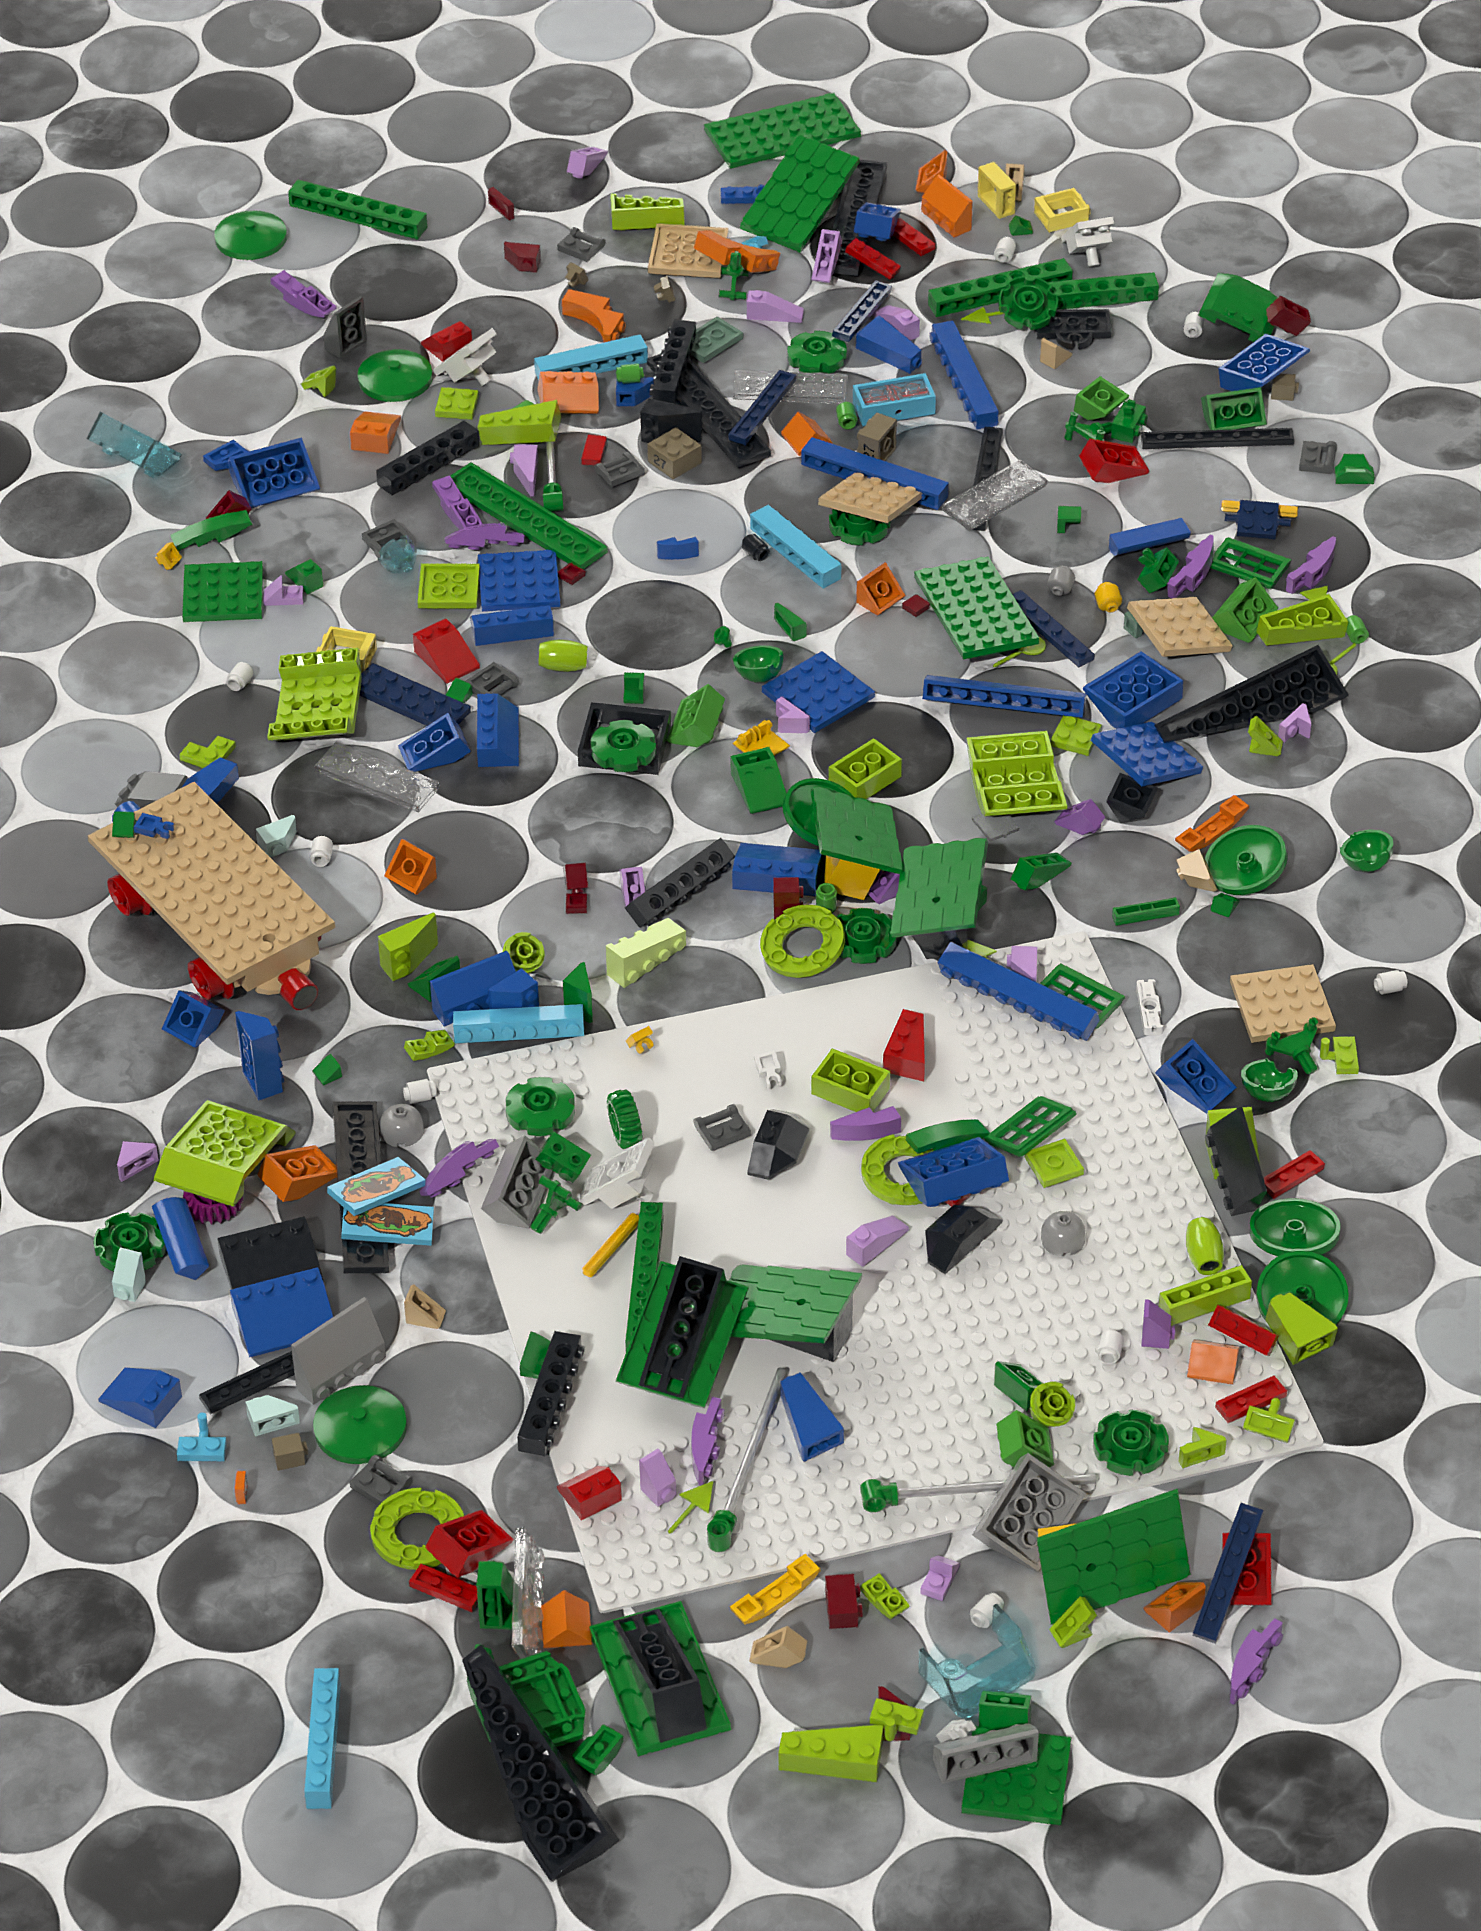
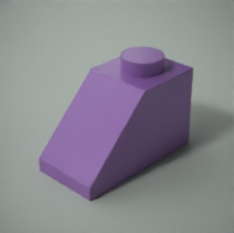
[1054,799,1105,835]
[867,870,900,904]
[1141,1299,1175,1349]

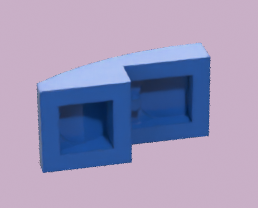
[657,537,699,560]

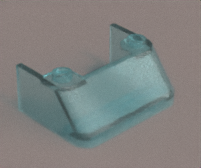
[86,412,182,478]
[918,1604,1036,1718]

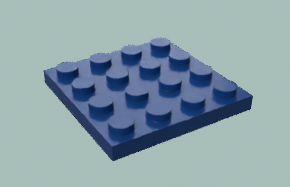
[478,550,560,612]
[762,651,875,733]
[1090,722,1203,786]

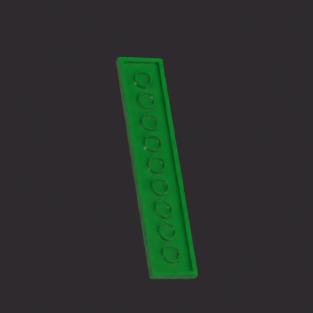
[450,462,608,569]

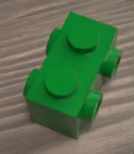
[535,1131,591,1183]

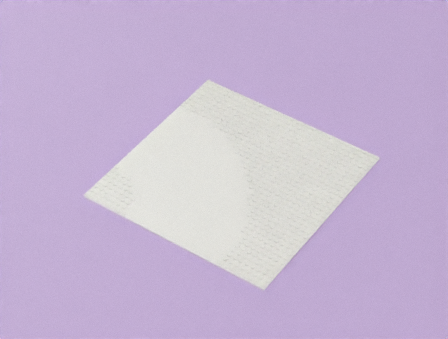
[427,931,1323,1613]

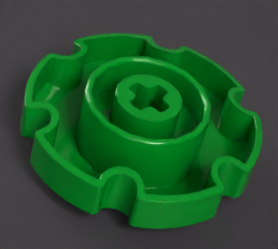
[998,276,1058,330]
[787,330,847,375]
[829,509,891,545]
[591,720,656,772]
[836,908,896,964]
[505,1077,575,1136]
[94,1212,166,1272]
[1093,1409,1169,1476]

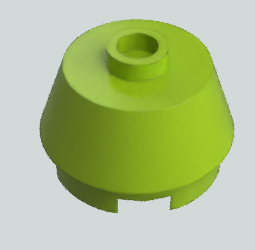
[503,932,545,973]
[1030,1381,1075,1427]

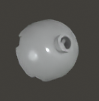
[380,1103,424,1147]
[1041,1211,1085,1256]

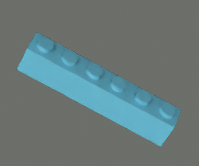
[534,334,648,380]
[750,505,842,588]
[453,1004,584,1043]
[304,1668,341,1809]

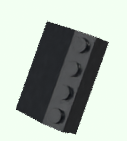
[1205,1107,1267,1216]
[217,1216,324,1290]

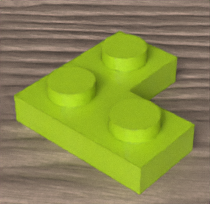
[179,736,236,768]

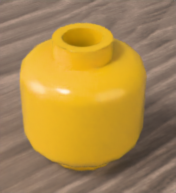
[1094,582,1122,613]

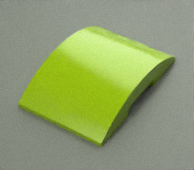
[967,731,1067,816]

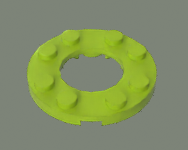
[760,905,845,978]
[861,1133,934,1205]
[370,1488,464,1570]

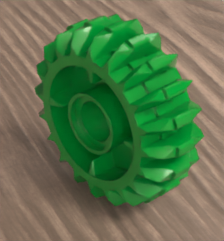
[606,1089,643,1149]

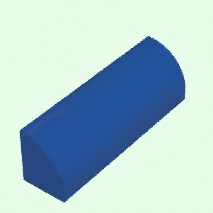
[1109,518,1191,556]
[152,1197,209,1280]

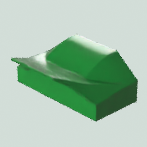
[1334,454,1375,484]
[572,1724,624,1775]

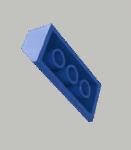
[470,605,554,646]
[477,693,519,767]
[430,950,516,1027]
[235,1011,284,1101]

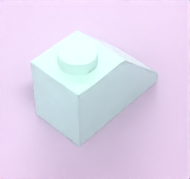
[256,815,297,858]
[112,1248,146,1302]
[245,1395,300,1436]

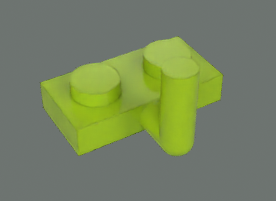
[1319,1037,1359,1074]
[1243,1398,1295,1443]
[869,1698,924,1741]

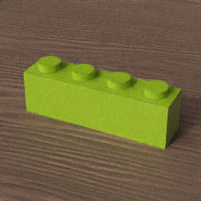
[1158,1265,1252,1326]

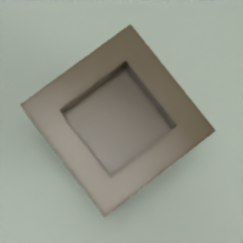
[565,262,588,288]
[654,276,675,303]

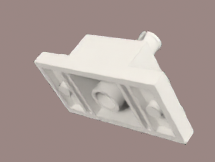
[1061,217,1114,267]
[432,328,497,386]
[578,1137,655,1209]

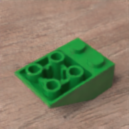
[730,747,787,814]

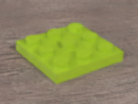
[417,564,480,609]

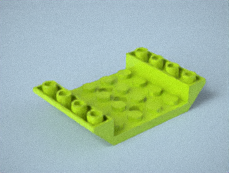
[267,648,362,741]
[154,1100,295,1207]

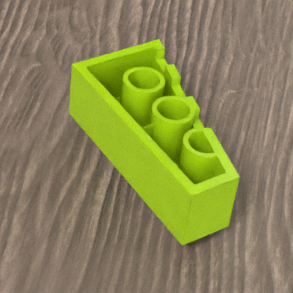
[610,193,685,231]
[478,400,561,445]
[1256,594,1348,646]
[778,1724,884,1782]

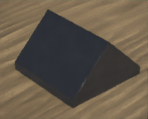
[1106,773,1158,823]

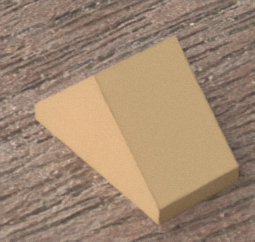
[1040,338,1073,369]
[404,1284,446,1329]

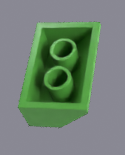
[1212,577,1278,643]
[667,684,725,747]

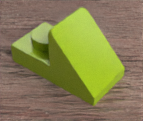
[301,365,336,397]
[1248,716,1283,756]
[1178,1427,1226,1469]
[1049,1597,1097,1648]

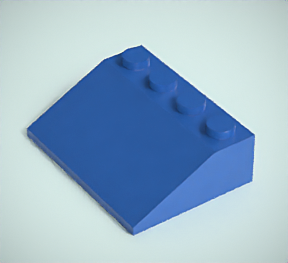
[1218,334,1310,391]
[228,437,320,508]
[1083,651,1183,729]
[732,843,823,897]
[898,1137,1009,1207]
[230,1267,333,1358]

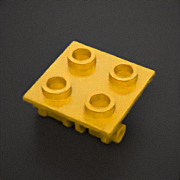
[732,720,790,756]

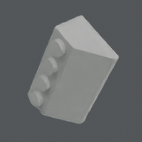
[481,1135,552,1228]
[933,1723,1039,1784]

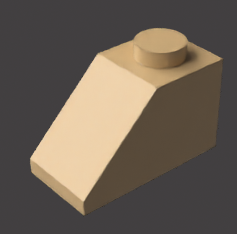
[1005,164,1025,201]
[1176,849,1217,892]
[749,1626,807,1668]

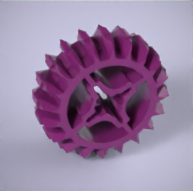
[183,1191,244,1225]

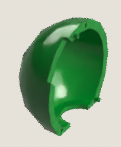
[733,645,784,683]
[1340,829,1393,872]
[1241,1058,1298,1102]

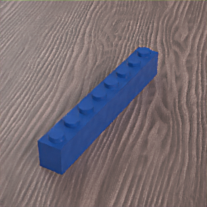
[929,321,998,430]
[801,437,949,510]
[922,675,1087,718]
[937,942,1100,1041]

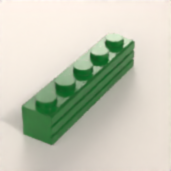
[1112,897,1180,926]

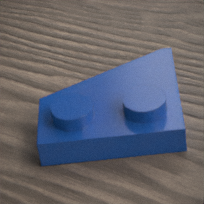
[203,440,248,471]

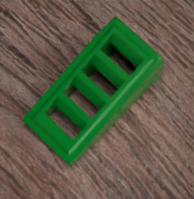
[774,603,807,642]

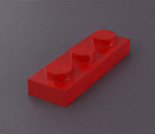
[893,218,935,256]
[845,238,901,280]
[1263,1150,1325,1199]
[1208,1305,1279,1356]
[1215,1375,1287,1423]
[409,1564,478,1612]

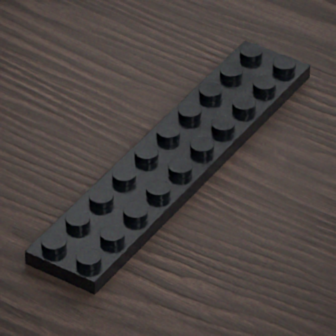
[832,160,887,276]
[647,354,771,468]
[332,1101,389,1274]

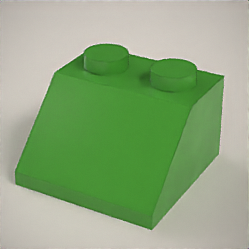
[1074,376,1129,420]
[996,1410,1054,1467]

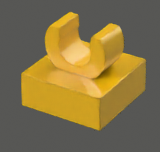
[155,542,182,570]
[626,1026,654,1054]

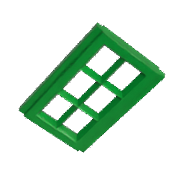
[1210,537,1291,589]
[1040,963,1125,1029]
[984,1096,1077,1157]

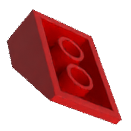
[1079,439,1150,483]
[413,618,480,684]
[425,1510,514,1578]
[1222,1533,1271,1606]

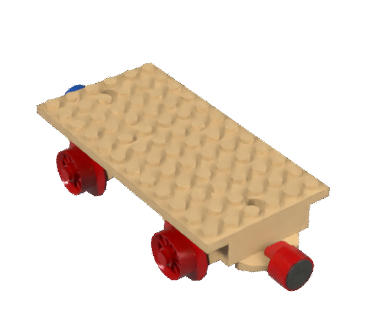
[88,782,335,1010]

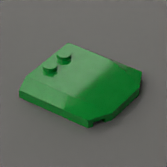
[1198,273,1277,342]
[467,1651,586,1747]

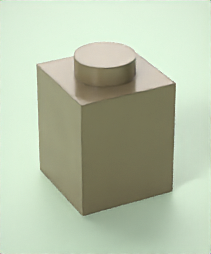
[1271,373,1299,401]
[271,1433,308,1471]

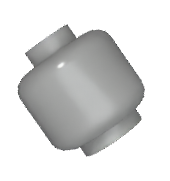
[1047,566,1075,596]

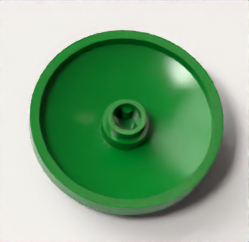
[214,210,287,260]
[358,349,433,402]
[783,778,855,846]
[1205,825,1288,895]
[1250,1198,1341,1256]
[1256,1251,1349,1326]
[313,1385,407,1464]

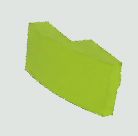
[404,1030,455,1061]
[860,1573,910,1620]

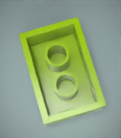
[829,738,902,799]
[811,1048,890,1112]

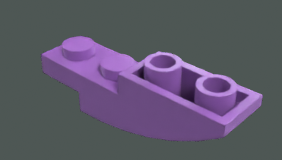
[271,270,337,318]
[432,475,482,530]
[444,523,524,550]
[1167,534,1214,599]
[1286,536,1336,594]
[420,1139,499,1198]
[691,1397,725,1486]
[1230,1618,1283,1705]

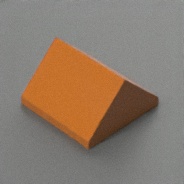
[916,150,947,192]
[781,412,832,456]
[856,562,906,615]
[384,839,437,895]
[1187,1339,1240,1385]
[1143,1582,1206,1633]
[541,1590,592,1648]

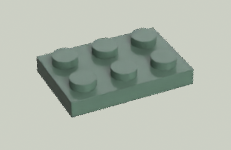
[691,316,743,363]

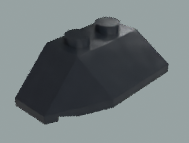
[747,1109,809,1180]
[925,1205,1003,1274]

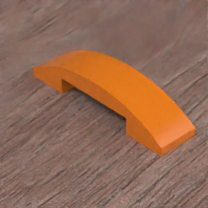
[1175,795,1249,852]

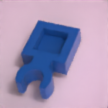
[134,813,174,839]

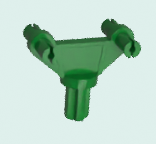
[719,251,749,301]
[1064,412,1112,441]
[1265,1017,1318,1075]
[531,1175,582,1234]

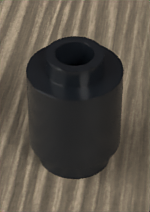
[742,534,770,561]

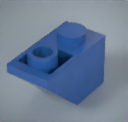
[616,377,654,406]

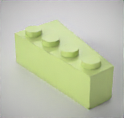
[606,918,686,988]

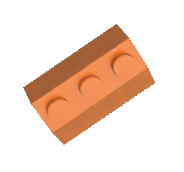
[921,175,972,238]
[537,371,599,414]

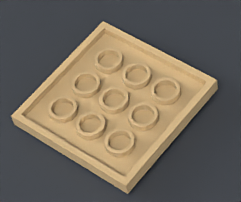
[648,224,729,278]
[818,473,922,523]
[1127,597,1233,657]
[1230,964,1336,1043]

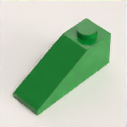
[1011,852,1072,890]

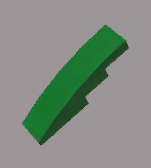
[170,510,252,552]
[906,1119,990,1154]

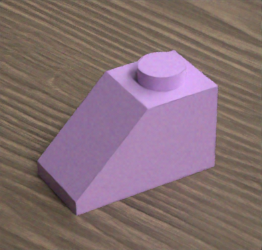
[619,866,645,907]
[1007,946,1037,982]
[639,1449,676,1507]

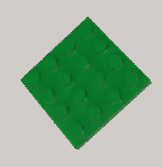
[182,561,263,622]
[961,1726,1071,1825]

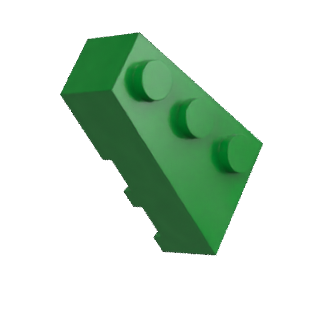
[477,1561,530,1630]

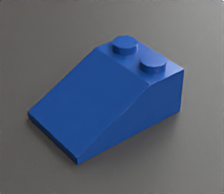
[854,202,901,241]
[398,713,471,773]
[1155,1039,1237,1114]
[98,1367,182,1428]

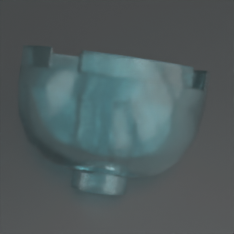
[378,535,417,573]

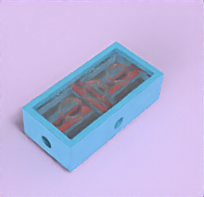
[853,373,936,426]

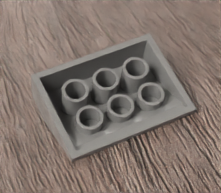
[291,1297,386,1405]
[972,1453,1086,1572]

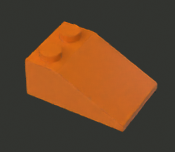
[350,411,401,454]
[258,1145,337,1202]

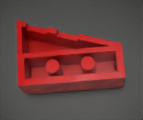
[883,1009,925,1082]

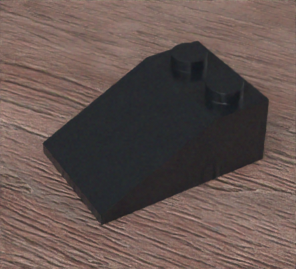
[640,398,702,443]

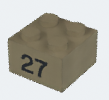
[857,413,897,461]
[647,428,702,480]

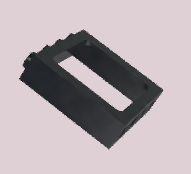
[577,702,671,775]

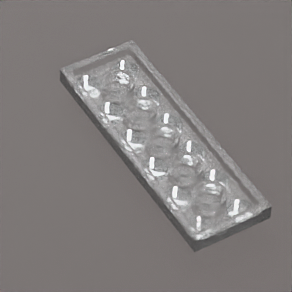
[733,370,848,403]
[942,460,1048,531]
[314,741,440,812]
[512,1527,545,1659]

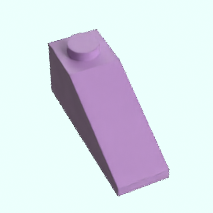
[567,147,608,178]
[812,229,842,283]
[747,290,804,323]
[873,305,920,341]
[510,444,538,497]
[846,1215,909,1267]

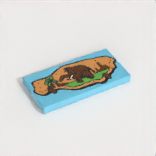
[327,1157,426,1216]
[341,1203,434,1246]

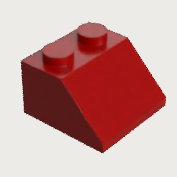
[421,321,472,362]
[557,1466,622,1520]

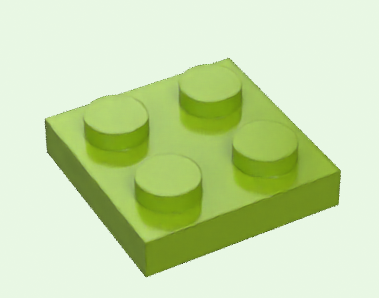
[435,387,479,420]
[1050,715,1102,756]
[1024,1139,1084,1188]

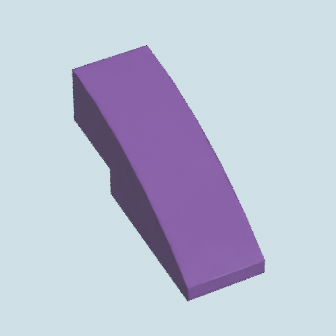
[830,1106,901,1141]

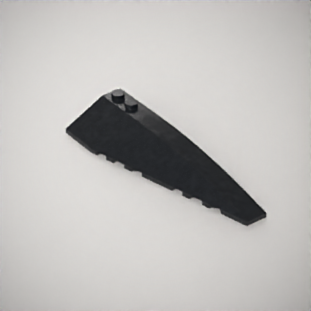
[1154,645,1349,743]
[462,1644,619,1882]

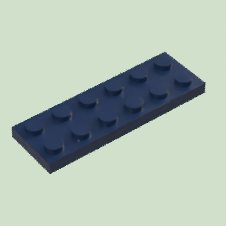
[359,663,471,726]

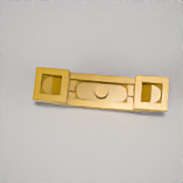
[730,1554,820,1624]

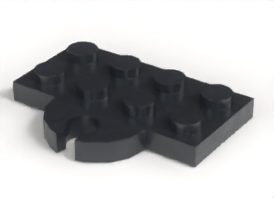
[1036,309,1111,350]

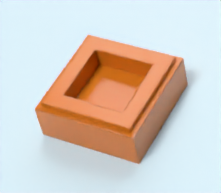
[235,1471,248,1504]

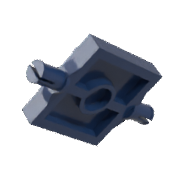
[1224,500,1291,539]

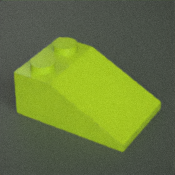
[378,912,438,981]

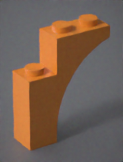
[694,230,780,273]
[562,289,626,342]

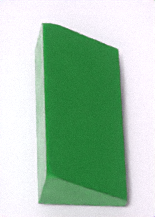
[519,1331,551,1379]

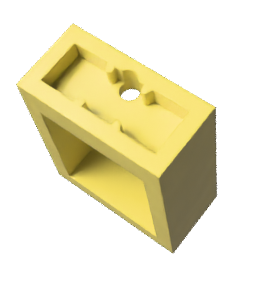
[978,162,1016,219]
[1034,188,1091,232]
[316,626,377,674]

